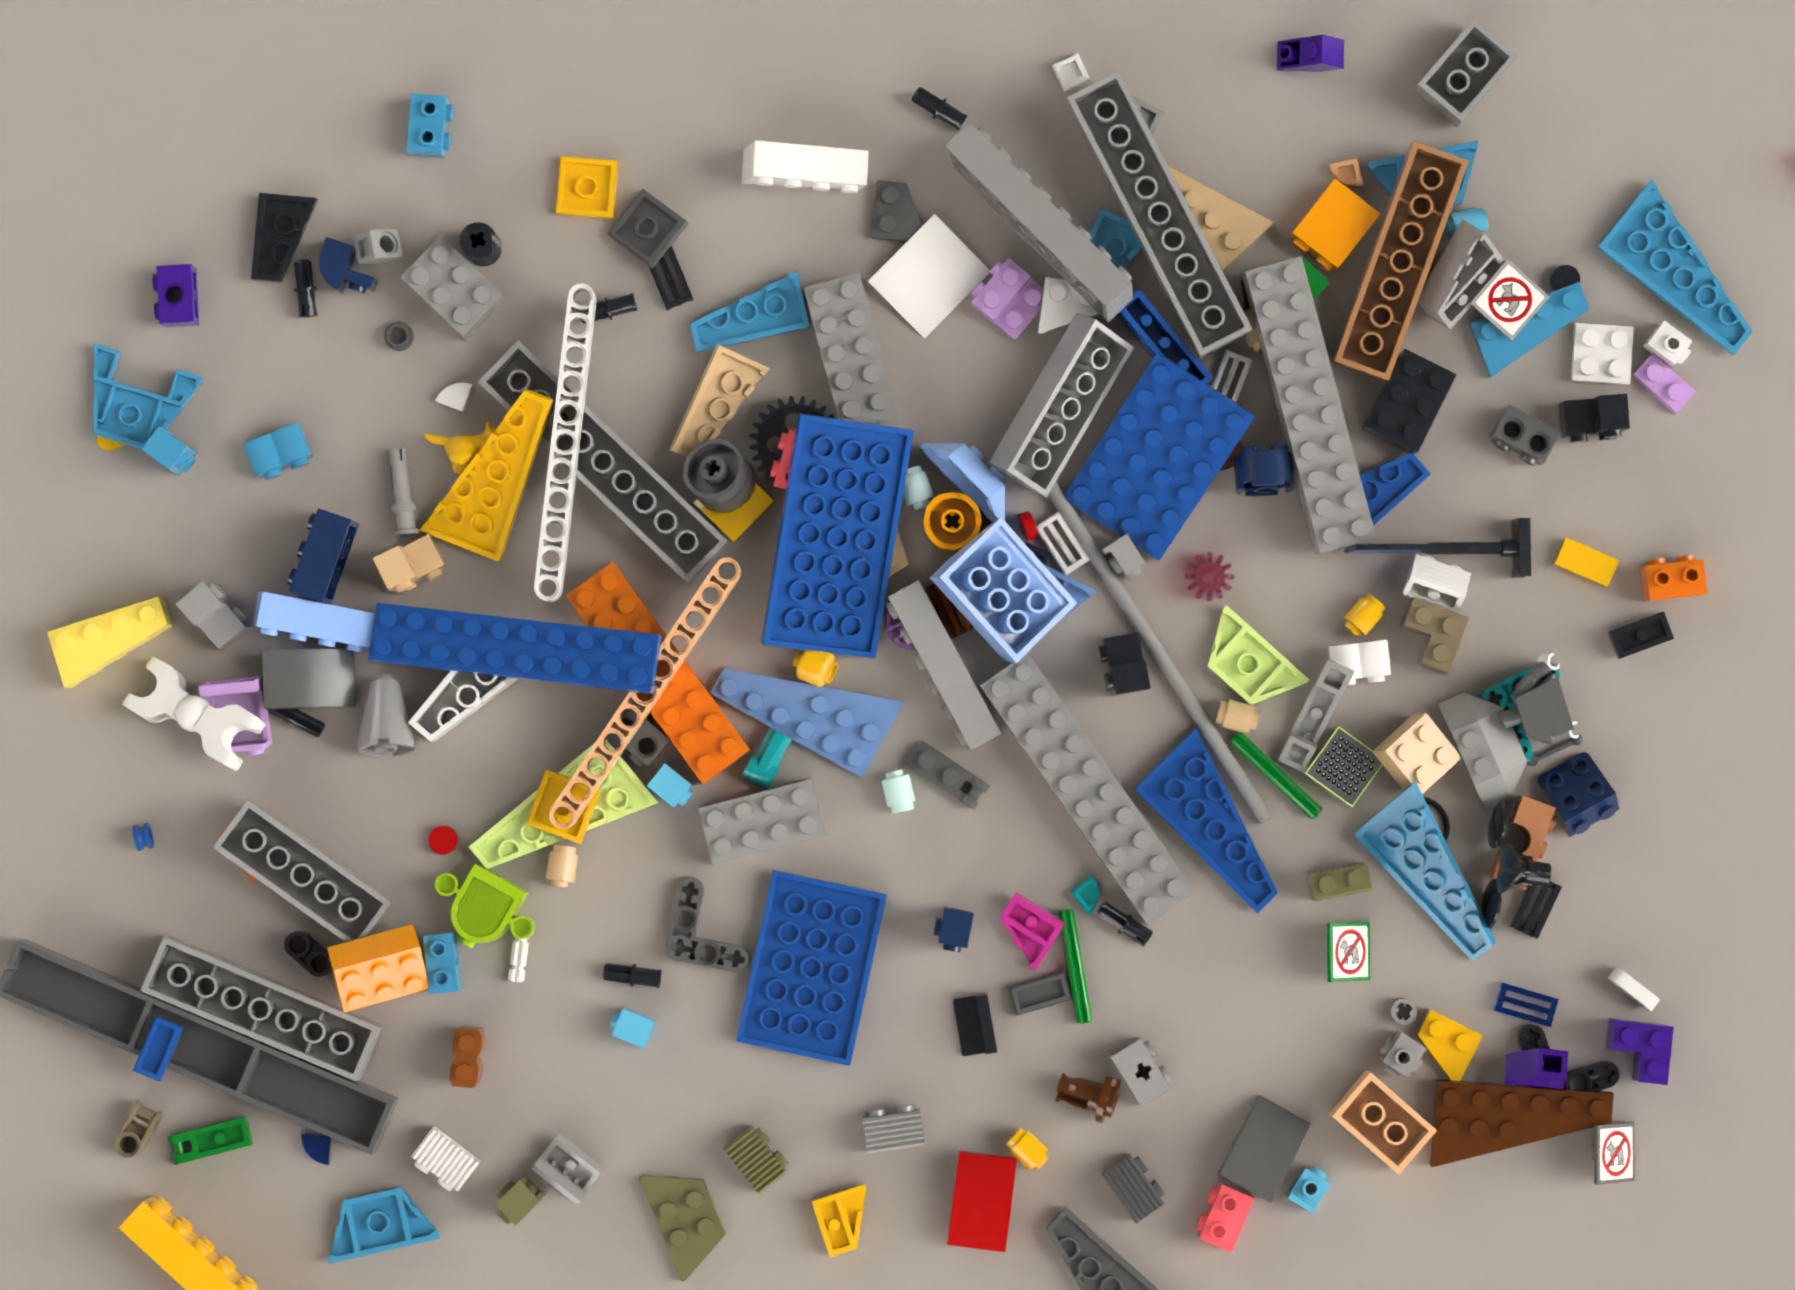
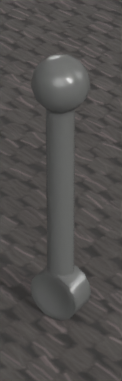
[1527,734,1583,766]

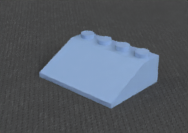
[930,517,1077,663]

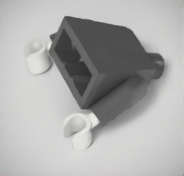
[1499,653,1579,745]

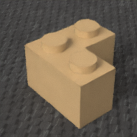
[372,534,447,595]

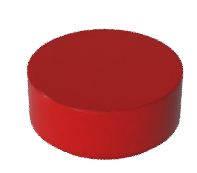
[1017,511,1038,542]
[428,826,459,855]

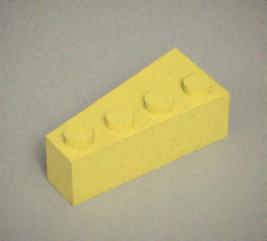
[47,596,174,689]

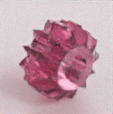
[1184,552,1234,602]

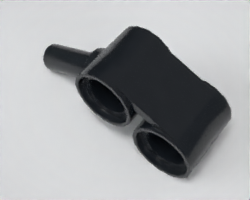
[284,931,333,977]

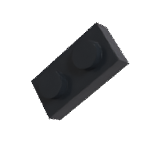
[1608,612,1674,659]

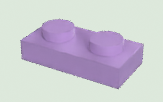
[1632,353,1696,414]

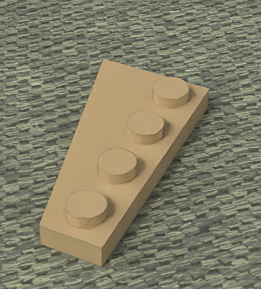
[669,344,770,458]

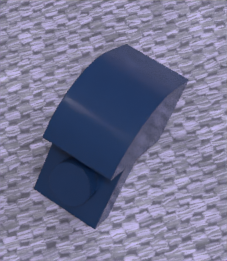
[319,237,378,294]

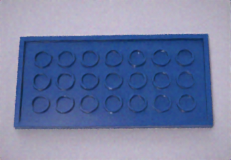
[761,413,914,658]

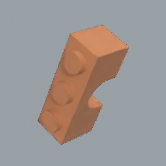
[1489,795,1557,890]

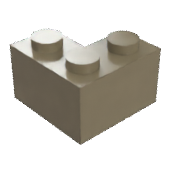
[1400,598,1469,673]

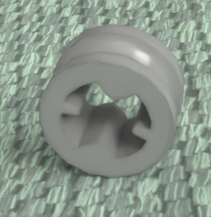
[1390,998,1417,1025]

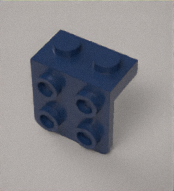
[1538,752,1619,837]

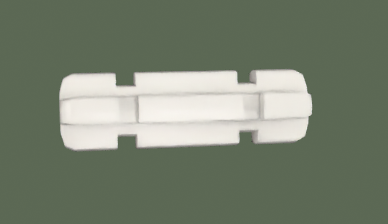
[508,936,529,982]

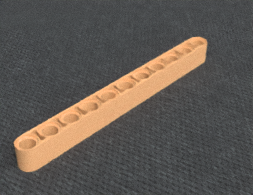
[549,558,741,828]

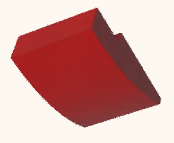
[947,1151,1017,1252]

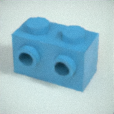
[407,93,453,158]

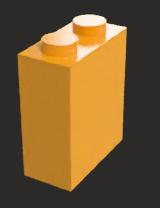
[1290,179,1381,272]

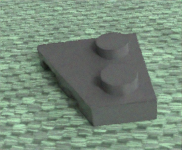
[872,180,923,242]

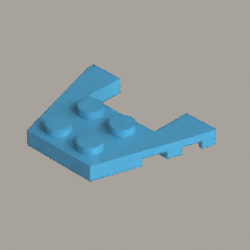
[93,343,204,449]

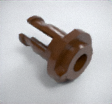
[1055,1073,1121,1123]

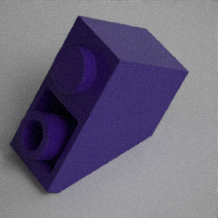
[1277,34,1344,72]
[1504,1048,1568,1089]

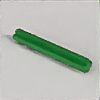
[1230,732,1322,819]
[1058,909,1092,1024]

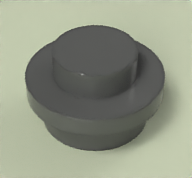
[384,322,414,351]

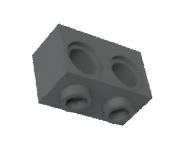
[1489,405,1561,466]
[604,709,671,767]

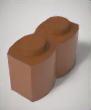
[450,1026,486,1088]

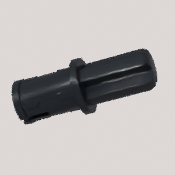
[912,87,968,131]
[294,259,318,318]
[581,293,637,324]
[1097,902,1153,947]
[603,963,662,988]

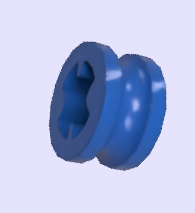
[133,823,154,851]

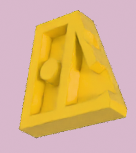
[1416,1009,1483,1081]

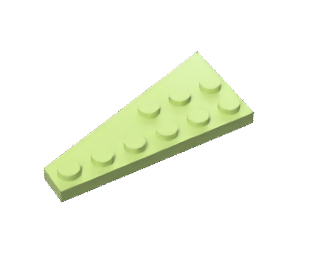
[469,739,659,869]

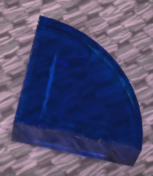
[301,1133,332,1165]

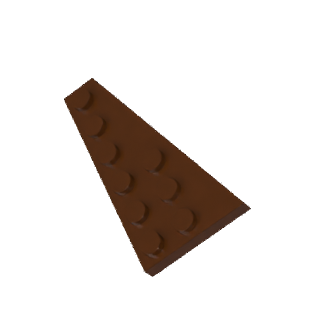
[1430,1079,1614,1168]

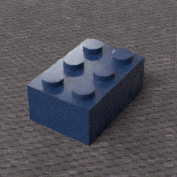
[287,508,359,605]

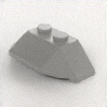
[1438,692,1527,810]

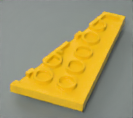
[419,389,554,562]

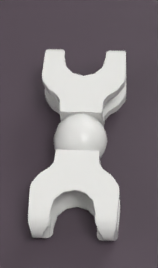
[122,657,266,771]

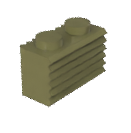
[1307,862,1372,902]
[723,1125,788,1195]

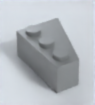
[1418,219,1504,329]

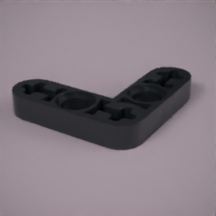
[1517,1024,1620,1091]

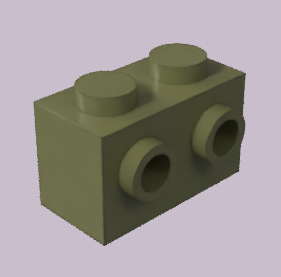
[495,1175,546,1226]

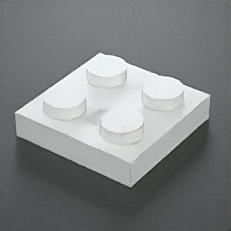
[1571,323,1634,385]

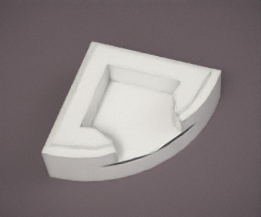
[435,383,473,412]

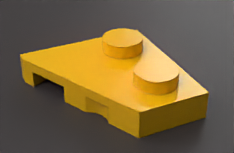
[812,1183,867,1258]

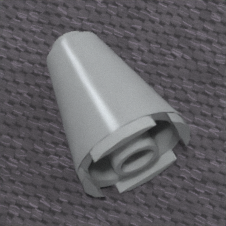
[357,675,415,757]

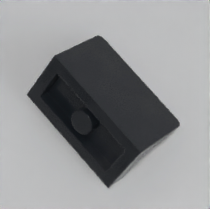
[953,993,997,1056]

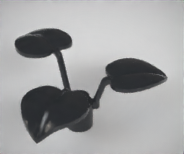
[1482,798,1551,932]

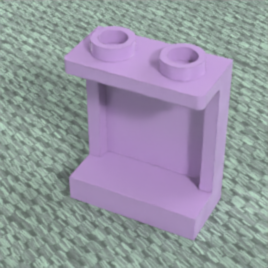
[198,675,273,755]

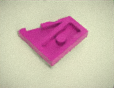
[1000,892,1065,971]

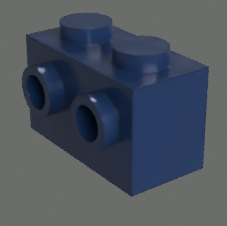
[933,906,974,952]

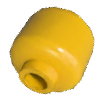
[793,650,838,687]

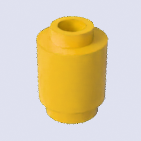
[1343,593,1386,637]
[1005,1127,1049,1170]

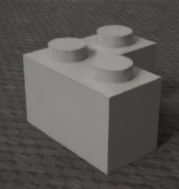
[175,581,250,651]

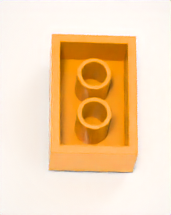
[327,924,428,1012]

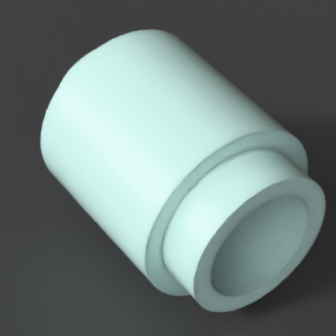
[903,466,935,511]
[881,769,916,814]

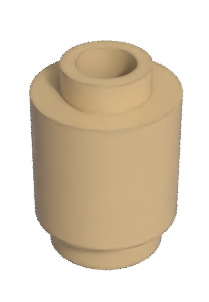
[1215,699,1260,734]
[546,845,578,888]

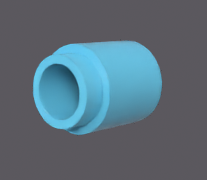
[1444,207,1488,238]

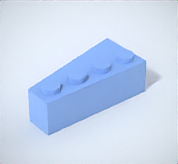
[252,592,375,653]

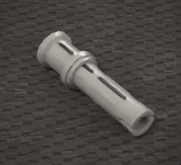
[387,448,419,537]

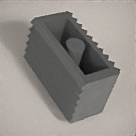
[1101,1153,1165,1223]

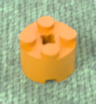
[923,492,982,552]

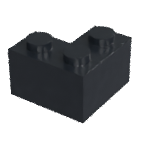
[1559,394,1630,443]
[1099,632,1151,696]

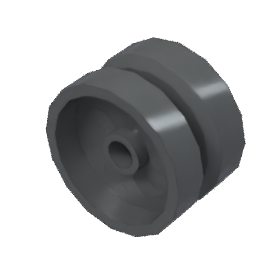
[683,439,756,513]

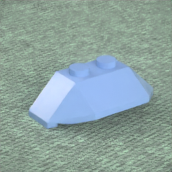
[919,443,1005,524]

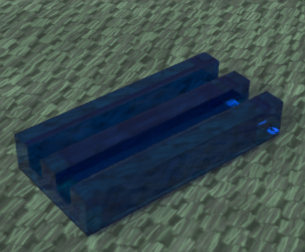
[1493,982,1559,1027]

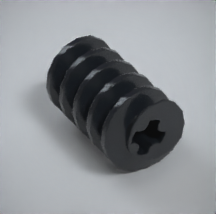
[460,222,502,266]

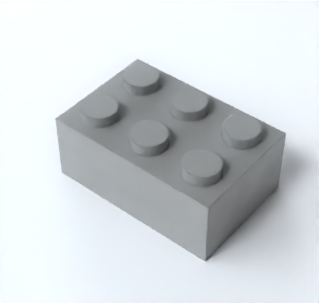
[1413,19,1518,128]
[400,235,507,341]

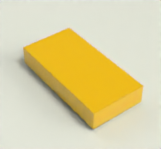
[1553,537,1619,587]

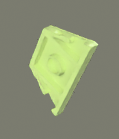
[1207,605,1310,705]

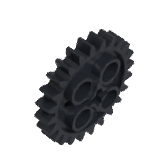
[749,396,834,480]

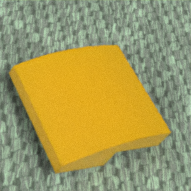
[693,483,774,543]

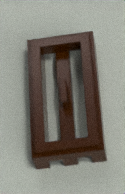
[925,583,974,639]

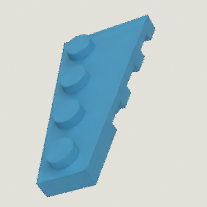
[690,271,810,353]

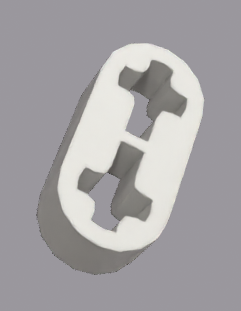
[1607,966,1660,1012]

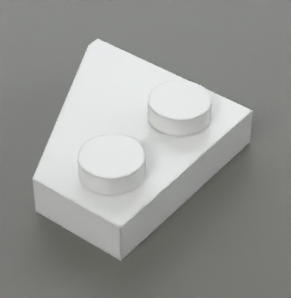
[1038,277,1099,334]

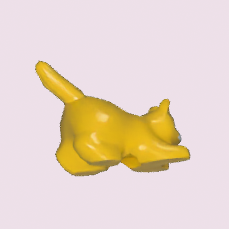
[424,421,496,475]

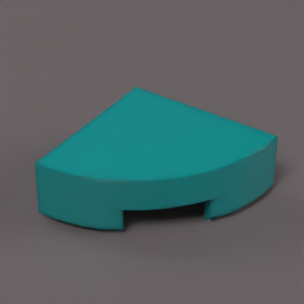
[1070,875,1099,915]

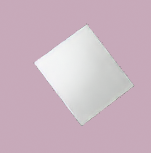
[868,214,990,339]

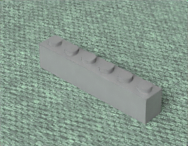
[885,580,1002,750]

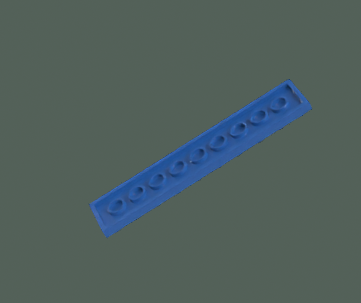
[368,603,662,694]

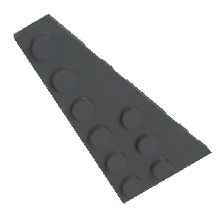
[1046,1206,1159,1290]

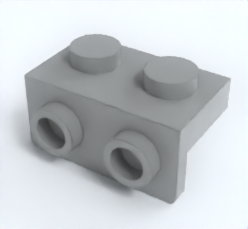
[532,1133,605,1204]

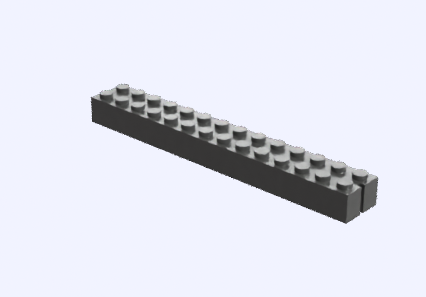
[0,939,399,1155]

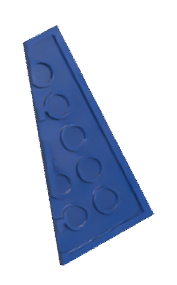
[1134,728,1278,914]

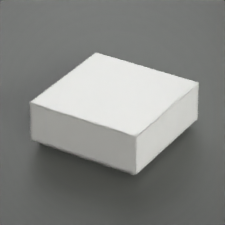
[1051,53,1090,93]

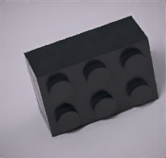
[1362,349,1457,455]

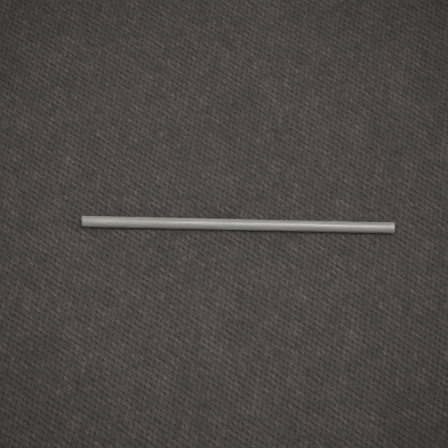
[1048,482,1273,824]

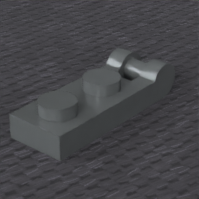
[906,741,990,810]

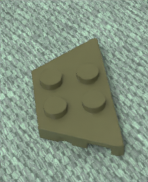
[639,1175,726,1282]

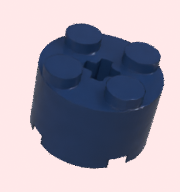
[1234,445,1294,497]

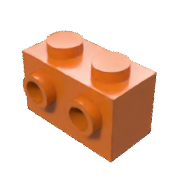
[1640,555,1708,602]

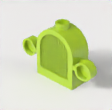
[435,864,535,949]

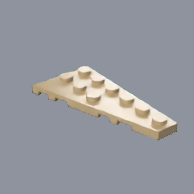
[1092,156,1274,271]

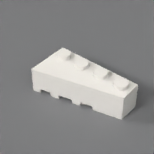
[742,140,869,193]
[408,671,518,742]

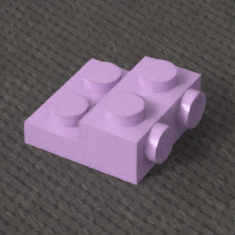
[971,258,1044,341]

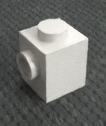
[1642,321,1692,367]

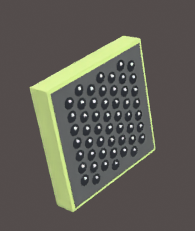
[1304,726,1382,807]

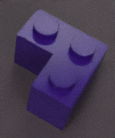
[1606,1018,1674,1085]

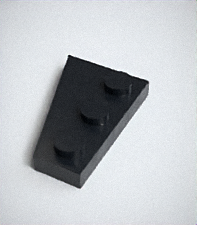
[251,193,318,283]

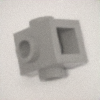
[1379,1031,1426,1078]

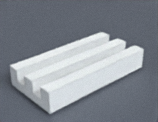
[1211,349,1253,402]
[1036,511,1090,575]

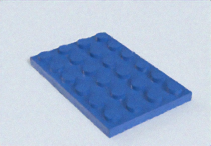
[1064,352,1255,561]
[736,870,887,1066]

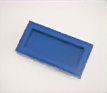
[133,1016,184,1082]

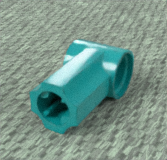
[742,728,792,790]

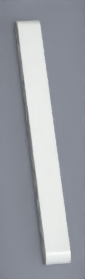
[534,283,597,602]

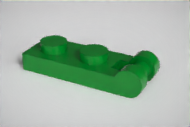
[167,1116,254,1165]

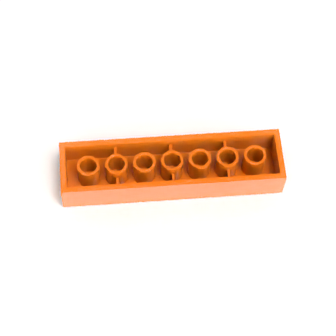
[566,562,751,785]

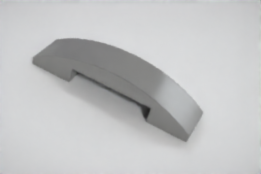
[1278,659,1354,773]

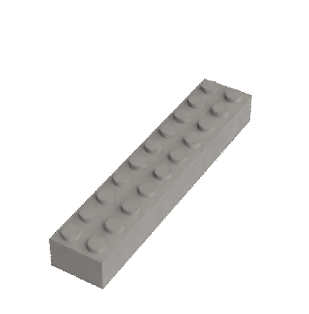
[1066,70,1253,359]
[1241,256,1377,554]
[478,340,729,585]
[979,652,1196,925]

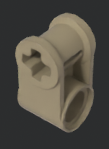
[114,1100,163,1158]

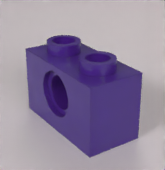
[152,264,199,327]

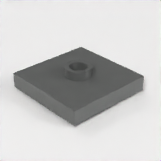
[607,189,688,269]

